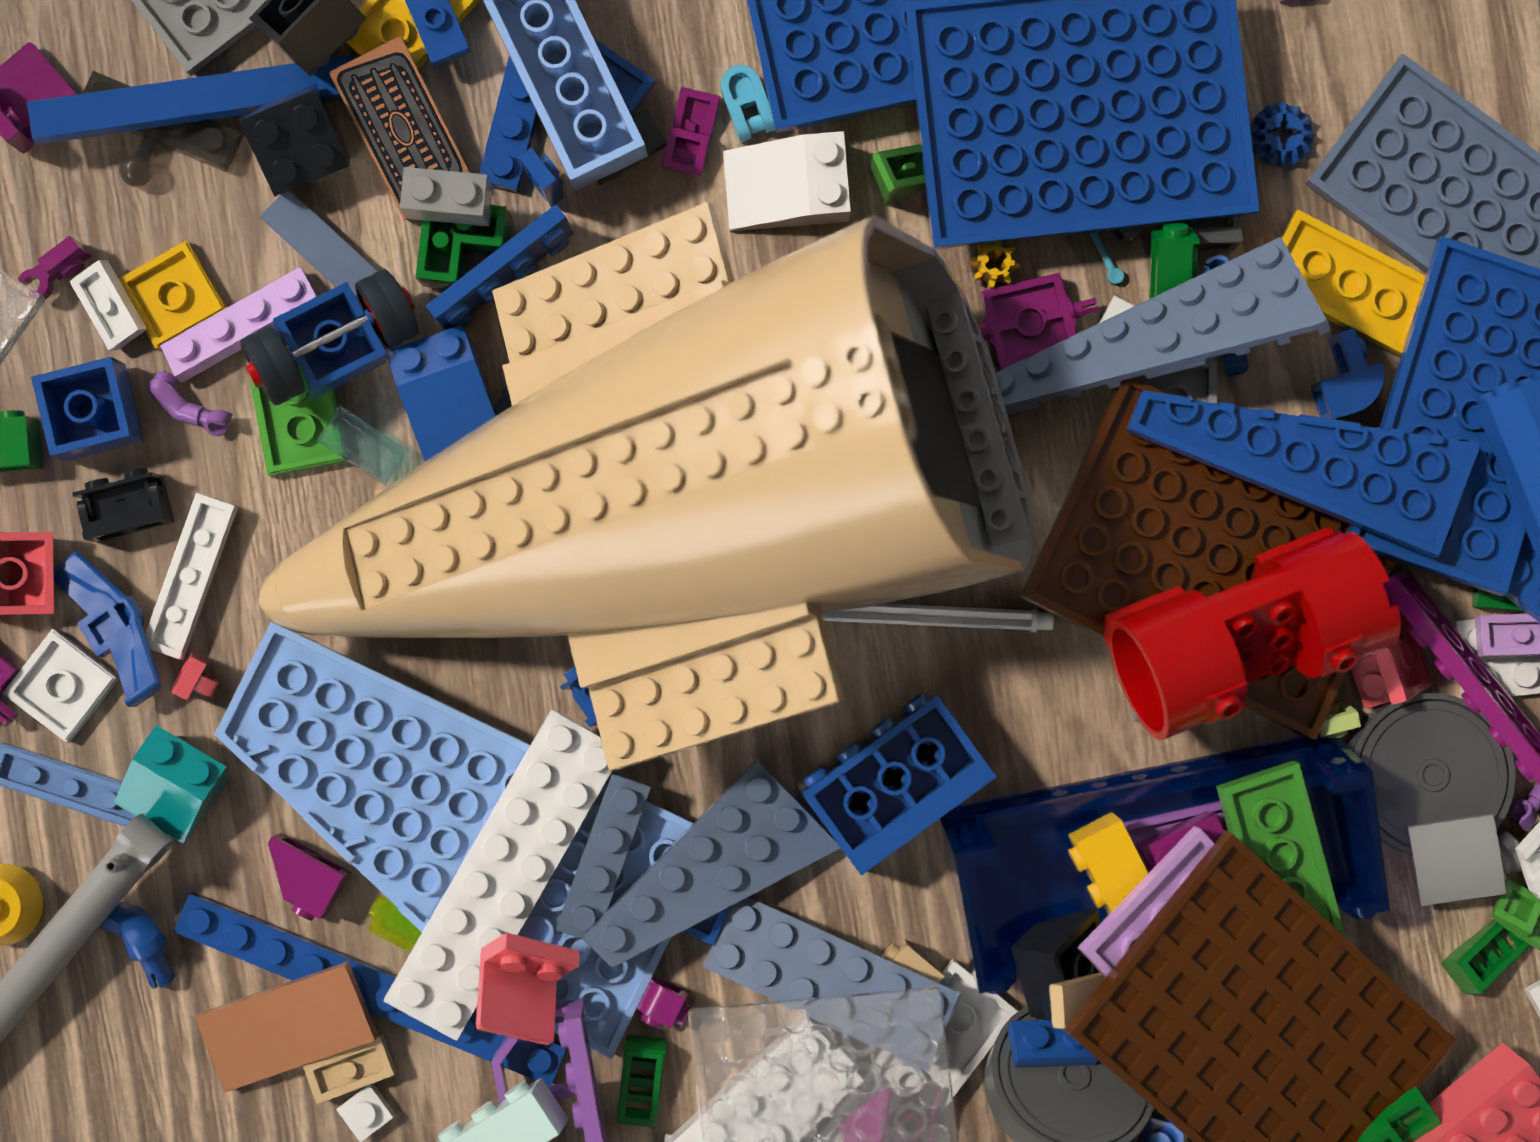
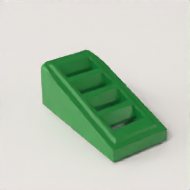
[1441,919,1531,994]
[616,1035,667,1127]

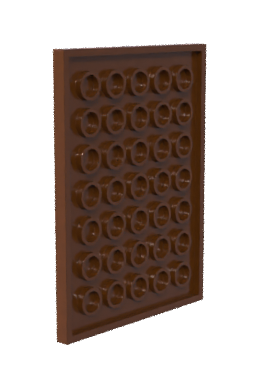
[1020,377,1395,740]

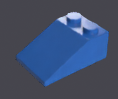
[386,324,497,462]

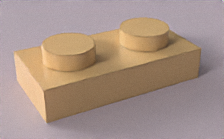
[303,1034,397,1104]

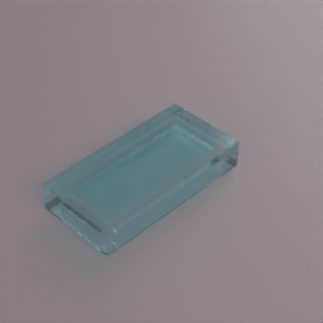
[317,406,409,486]

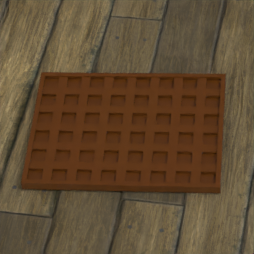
[1063,831,1456,1142]

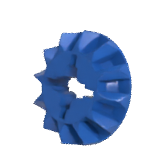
[1250,102,1315,167]

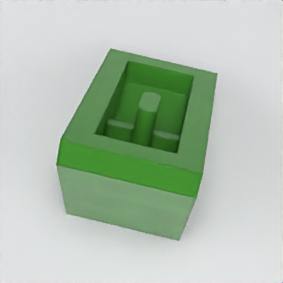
[869,144,925,205]

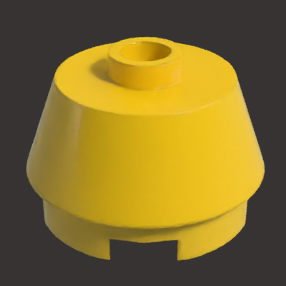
[0,864,44,946]

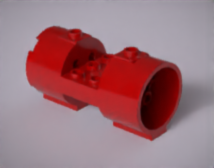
[1104,526,1401,740]

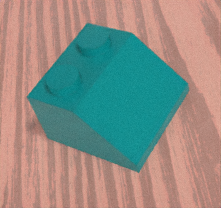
[114,725,231,846]

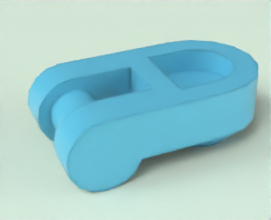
[721,65,775,143]

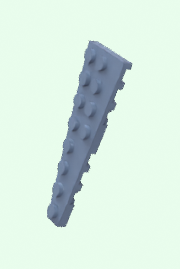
[996,237,1330,415]

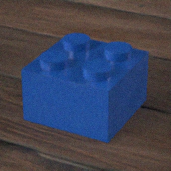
[31,357,144,461]

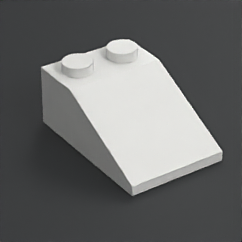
[723,131,851,231]

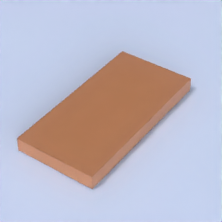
[195,961,378,1092]

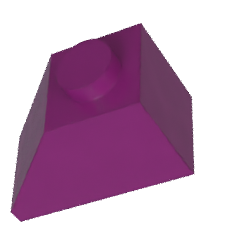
[268,833,351,921]

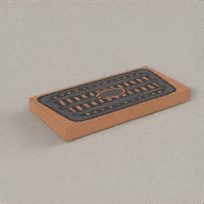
[329,36,471,220]

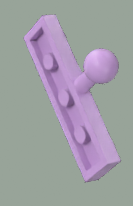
[160,267,318,383]
[1475,614,1540,658]

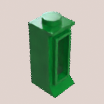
[1149,223,1200,299]

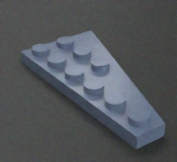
[581,761,841,968]

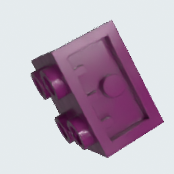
[0,42,77,154]

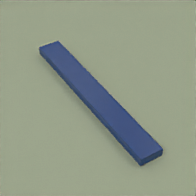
[27,55,354,145]

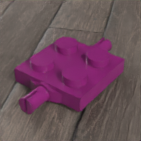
[979,272,1099,371]

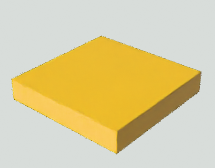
[119,240,227,351]

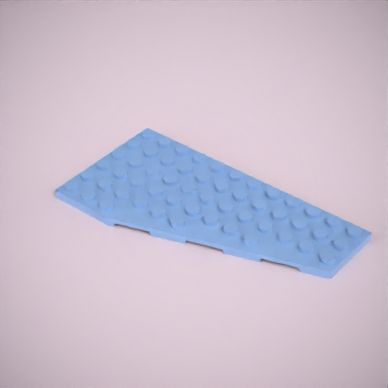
[214,621,694,1059]

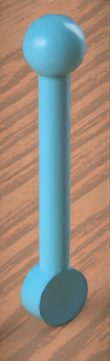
[1089,232,1124,285]

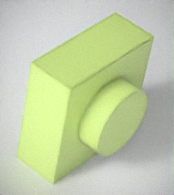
[1319,700,1361,738]

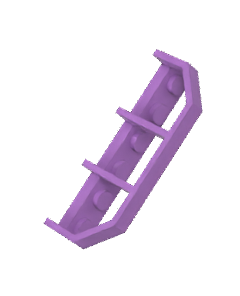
[492,999,607,1142]

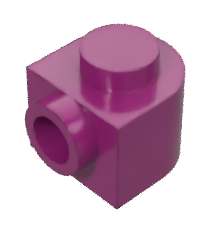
[637,977,692,1029]

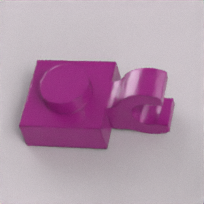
[18,235,91,302]

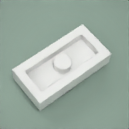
[69,260,147,351]

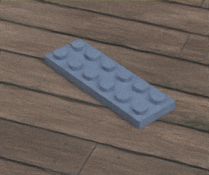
[703,897,962,1071]

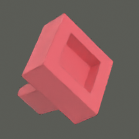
[171,652,219,700]

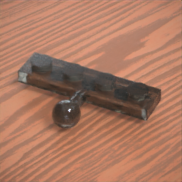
[82,71,243,187]

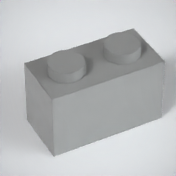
[400,167,493,226]

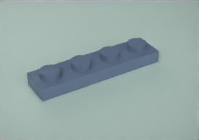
[556,772,651,939]

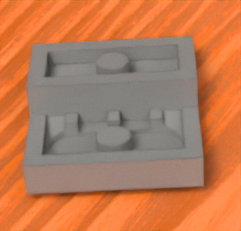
[1407,813,1506,906]

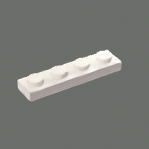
[145,493,238,659]

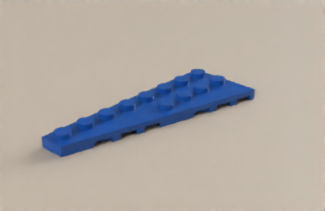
[1125,390,1481,558]

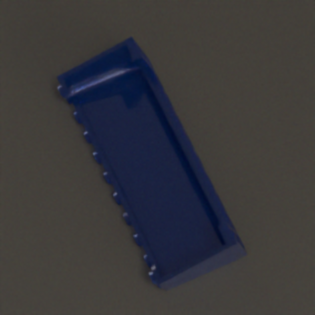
[940,734,1390,994]

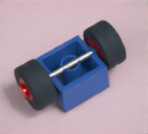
[240,269,419,406]

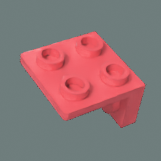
[476,933,579,1045]

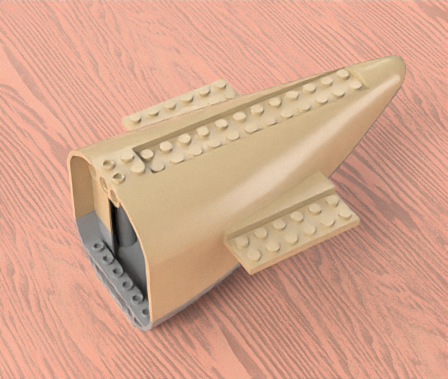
[258,202,1032,771]

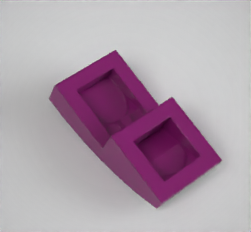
[662,86,721,176]

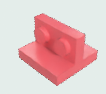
[1351,613,1433,709]

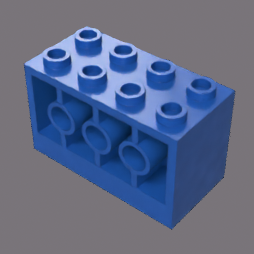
[801,693,996,876]

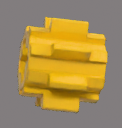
[968,242,1020,289]

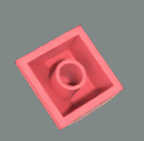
[0,532,54,615]

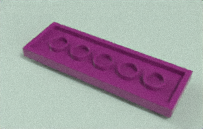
[1383,569,1540,785]

